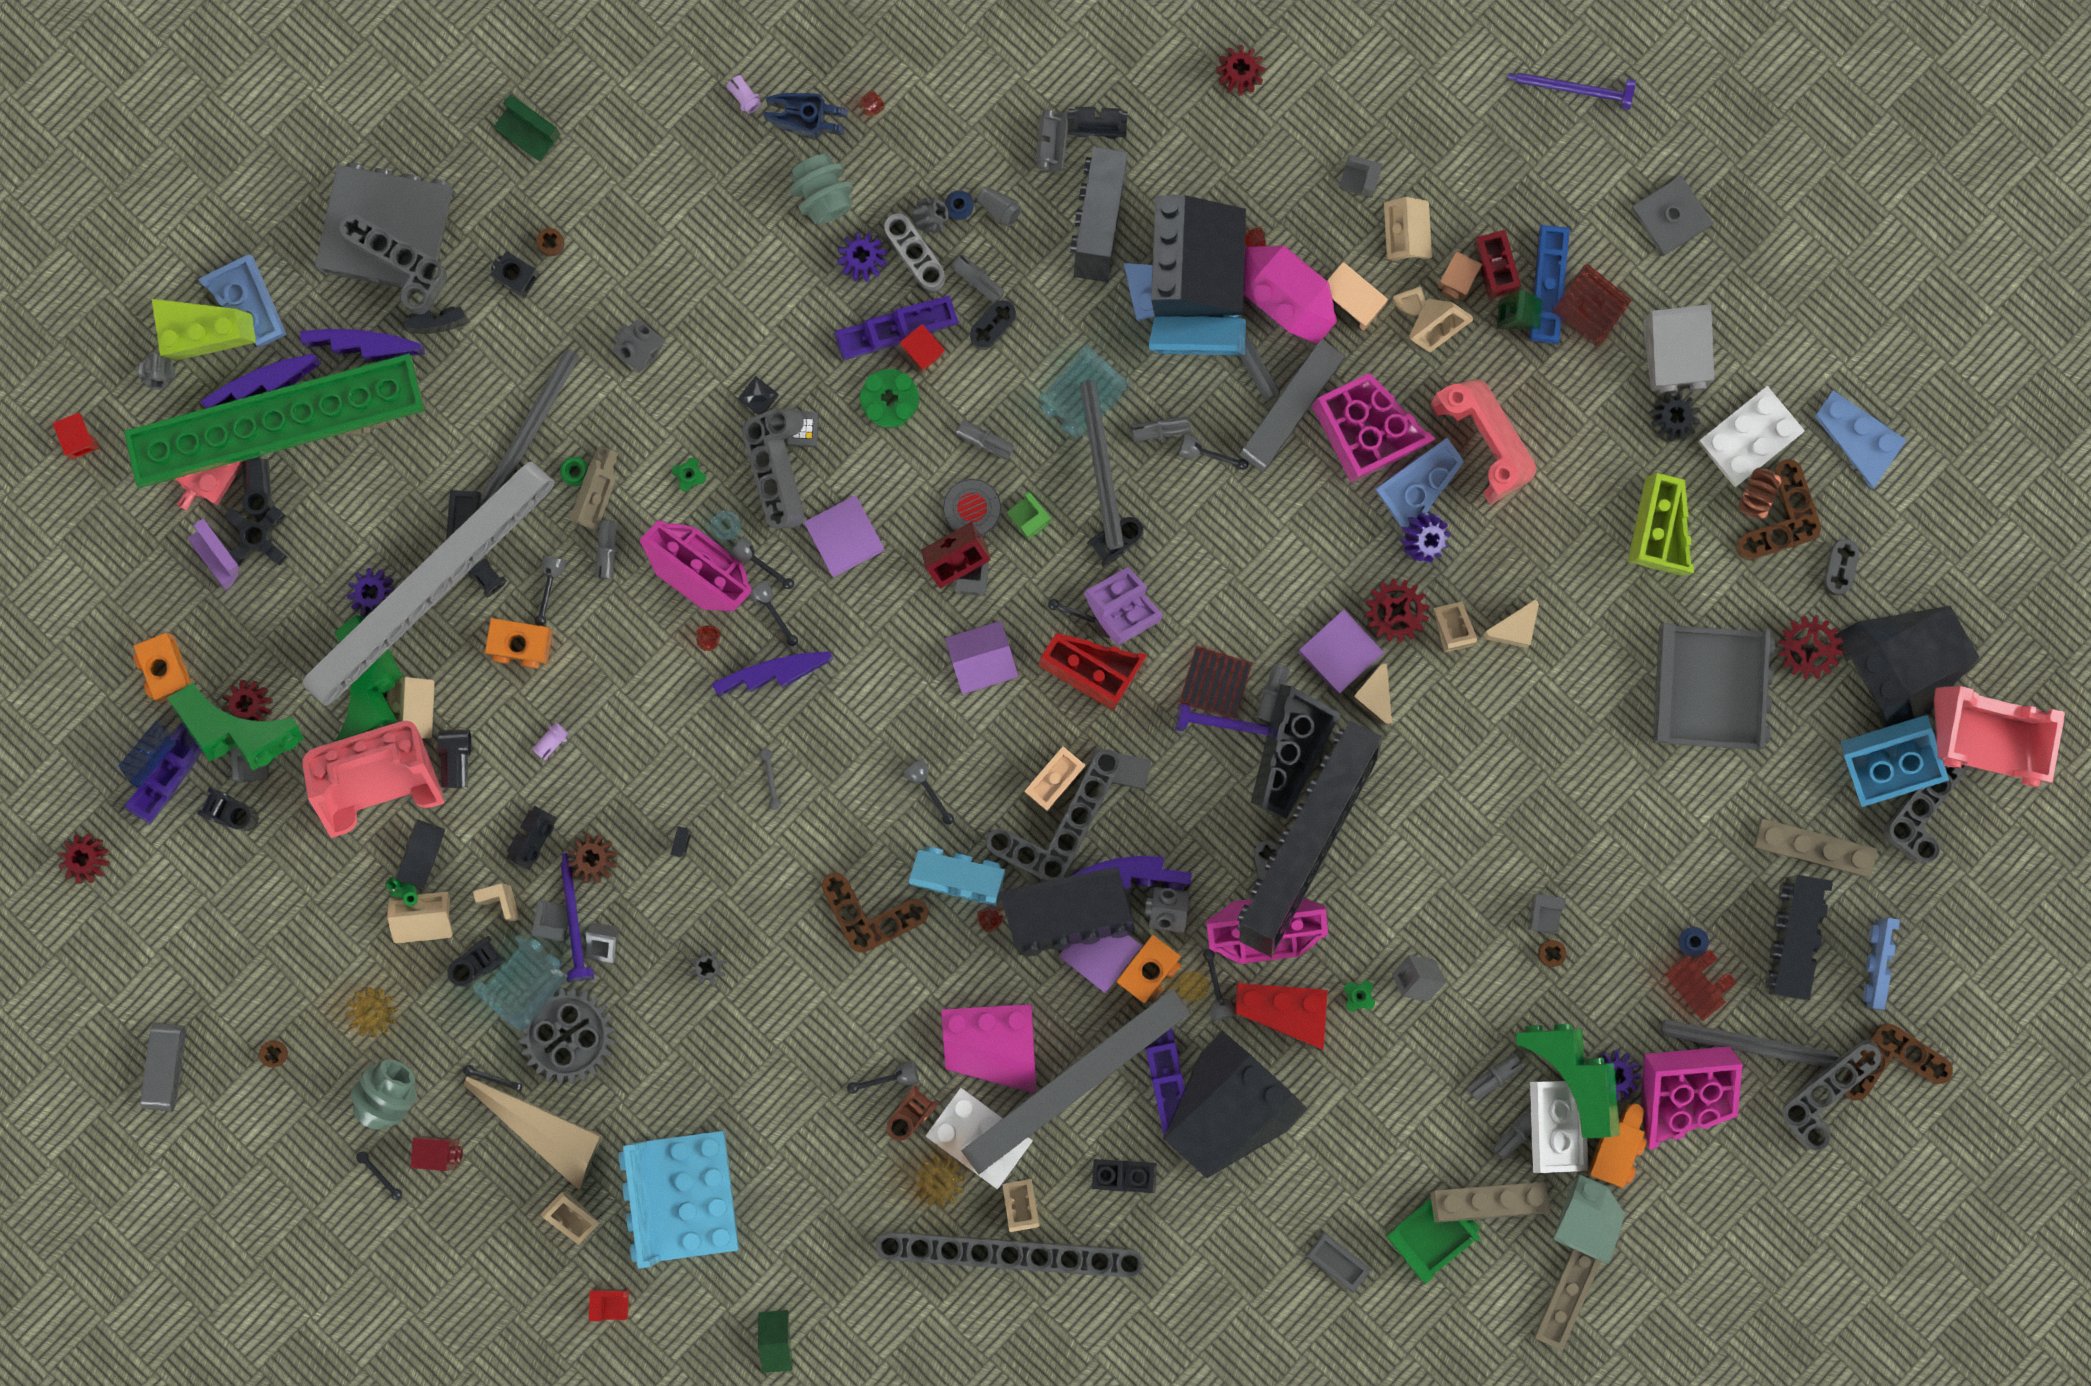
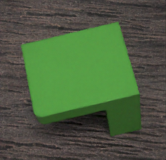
[1008,491,1051,540]

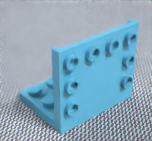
[619,1131,739,1269]

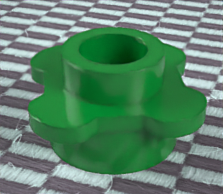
[672,457,706,492]
[1344,981,1375,1012]

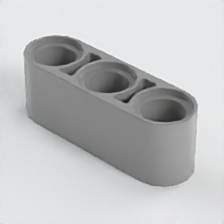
[884,214,945,293]

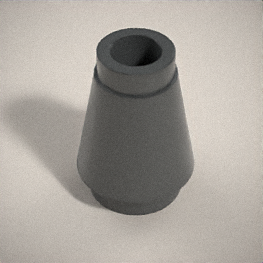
[977,187,1022,227]

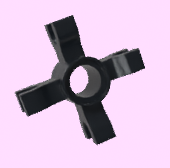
[224,506,288,567]

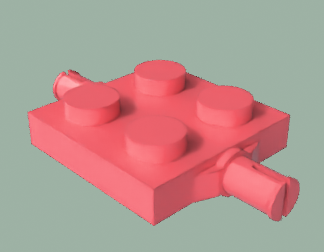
[175,459,247,511]

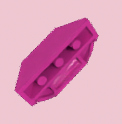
[1244,245,1337,344]
[640,520,752,611]
[1206,898,1328,964]

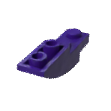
[1071,856,1192,890]

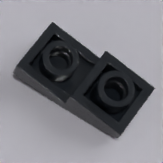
[403,306,470,334]
[395,819,445,889]
[1092,1159,1157,1193]

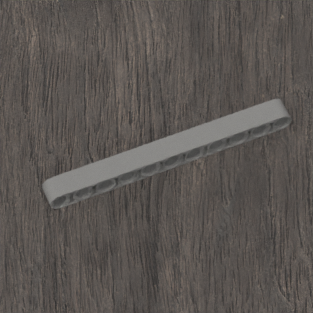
[302,462,554,706]

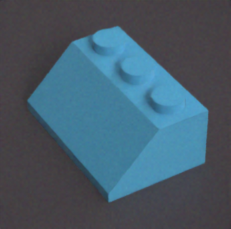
[1149,315,1246,356]
[1841,714,1949,807]

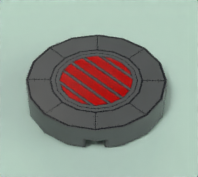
[943,479,1002,536]

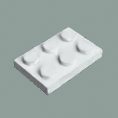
[1698,386,1805,487]
[1530,1081,1588,1173]
[926,1088,1033,1189]

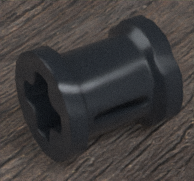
[467,558,507,598]

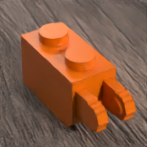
[1586,1103,1647,1188]

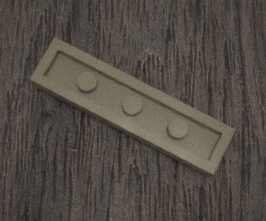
[1753,819,1878,878]
[1430,1182,1550,1223]
[1534,1248,1601,1351]

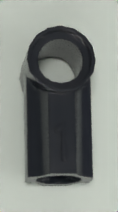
[242,458,275,520]
[438,730,472,788]

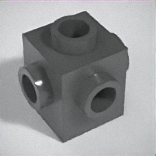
[612,319,665,373]
[1144,887,1190,933]

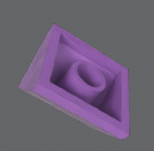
[945,621,1018,695]

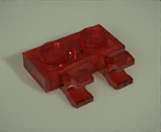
[1664,950,1737,1021]

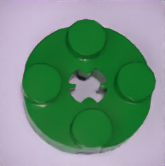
[860,369,919,429]

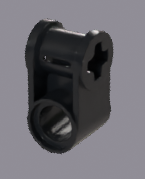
[1087,517,1144,567]
[197,787,259,832]
[447,936,506,987]

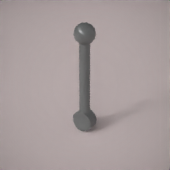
[761,749,781,810]

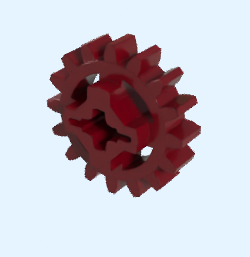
[1364,579,1429,643]
[1778,615,1844,679]

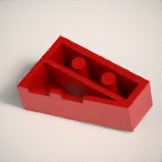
[1038,633,1147,712]
[1234,983,1328,1050]

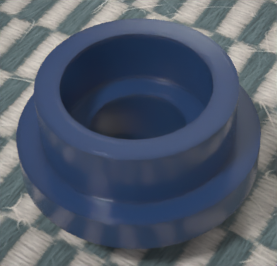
[944,190,974,220]
[1679,927,1709,957]

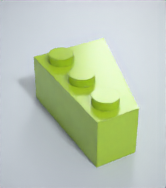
[152,299,256,361]
[1627,473,1694,576]

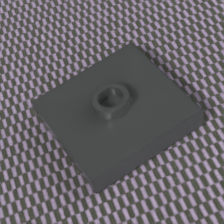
[1631,175,1714,257]

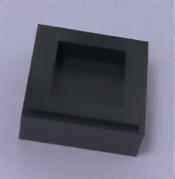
[670,826,692,859]

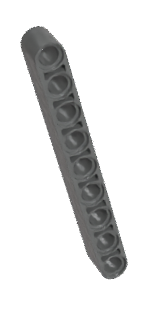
[961,989,1191,1174]
[876,1231,1143,1278]

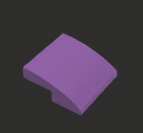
[804,495,885,577]
[187,519,239,591]
[1084,567,1163,646]
[1298,610,1384,695]
[1059,935,1142,993]

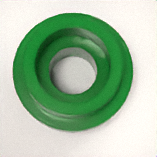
[560,457,589,486]

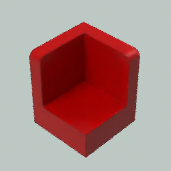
[900,325,945,373]
[52,413,100,460]
[589,1289,629,1322]

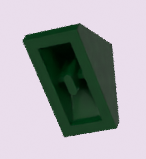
[1497,290,1543,329]
[758,1310,793,1373]

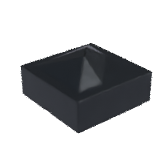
[737,376,779,415]

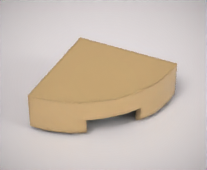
[1392,286,1426,317]

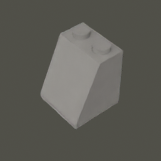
[1643,304,1714,394]

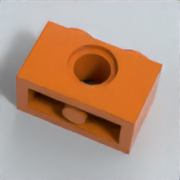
[485,618,553,669]
[133,632,191,703]
[1116,935,1181,1004]

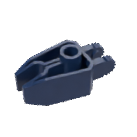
[763,93,848,140]

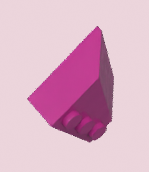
[1311,373,1435,483]
[942,1004,1037,1094]
[1640,1047,1742,1150]

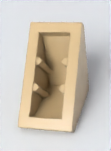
[1409,299,1473,353]
[1483,599,1539,648]
[1434,602,1477,653]
[1352,664,1392,726]
[1002,1179,1040,1232]
[540,1191,600,1245]

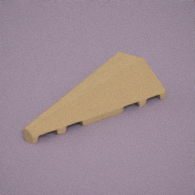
[464,1076,603,1189]

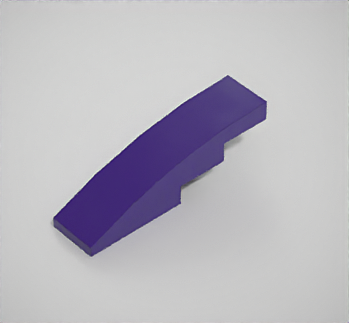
[834,295,959,361]
[300,329,426,363]
[201,353,322,408]
[712,651,834,697]
[125,723,202,825]
[1145,1028,1185,1135]

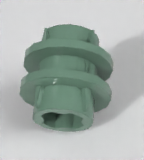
[790,154,854,224]
[351,1059,417,1130]

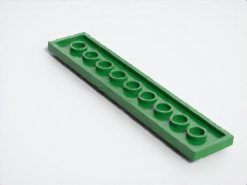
[124,354,425,488]

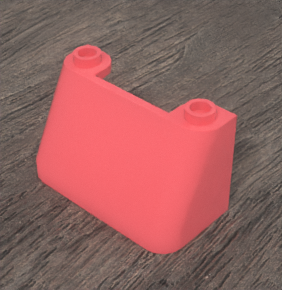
[1430,379,1536,505]
[1933,686,2065,787]
[302,721,445,838]

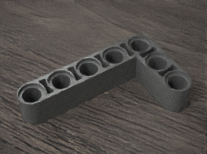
[986,749,1120,881]

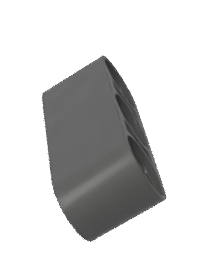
[141,1022,186,1112]

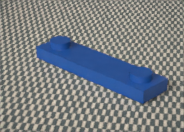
[1529,225,1570,345]

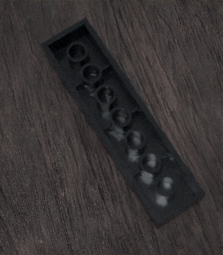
[1237,721,1382,958]

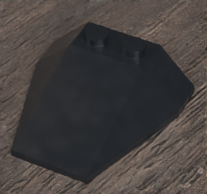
[1835,606,1980,728]
[1163,1030,1307,1178]

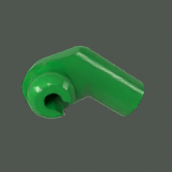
[385,876,418,906]

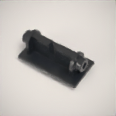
[1068,106,1128,139]
[506,806,558,870]

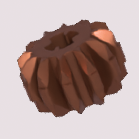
[1738,468,1781,520]
[567,834,618,884]

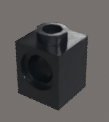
[491,251,540,299]

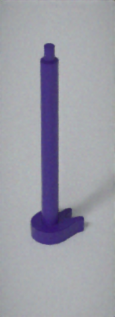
[1508,72,1636,110]
[1175,704,1270,735]
[560,853,594,983]

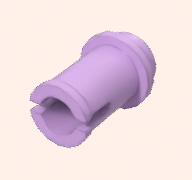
[726,75,761,114]
[532,722,569,761]

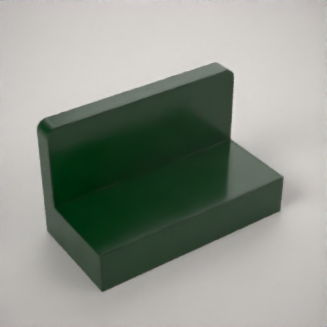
[494,94,561,161]

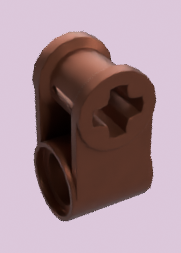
[886,1085,939,1141]

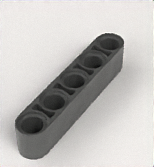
[1239,339,1346,472]

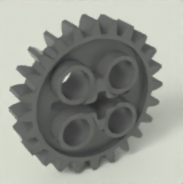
[518,987,616,1084]

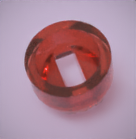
[859,90,885,116]
[1245,226,1267,247]
[696,625,720,651]
[977,906,1003,932]

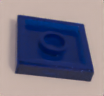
[118,721,176,788]

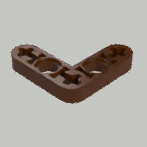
[1736,459,1821,560]
[822,873,929,953]
[1842,1024,1953,1100]

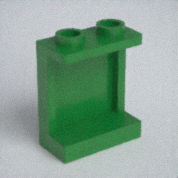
[1385,1198,1481,1284]

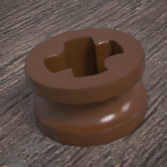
[536,228,565,257]
[1538,940,1566,967]
[259,1040,288,1068]

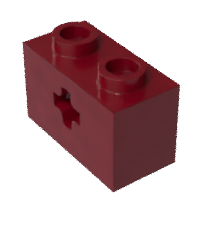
[1473,230,1521,300]
[921,521,991,589]
[410,1136,463,1171]

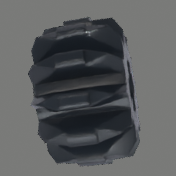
[1650,392,1700,442]

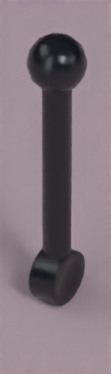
[463,1065,523,1091]
[356,1151,402,1200]

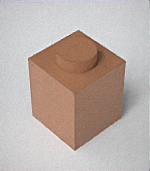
[1437,251,1482,301]

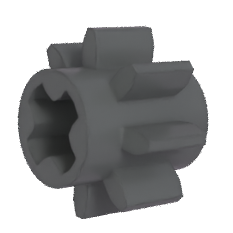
[912,197,948,234]
[138,353,176,390]
[690,949,727,985]

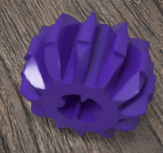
[837,232,887,282]
[1399,512,1452,563]
[347,568,396,617]
[1600,1050,1641,1101]

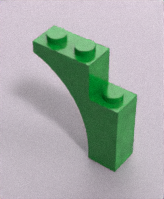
[334,615,403,742]
[168,683,304,771]
[1516,1023,1620,1139]

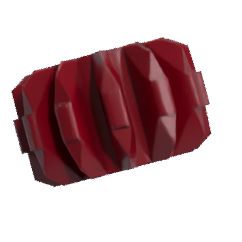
[1216,45,1266,96]
[222,680,273,721]
[58,834,110,884]

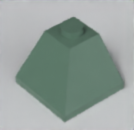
[1553,1175,1625,1264]

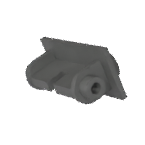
[1035,110,1069,173]

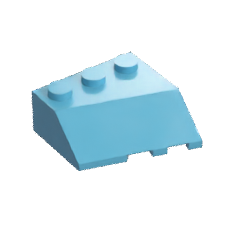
[909,846,1006,907]

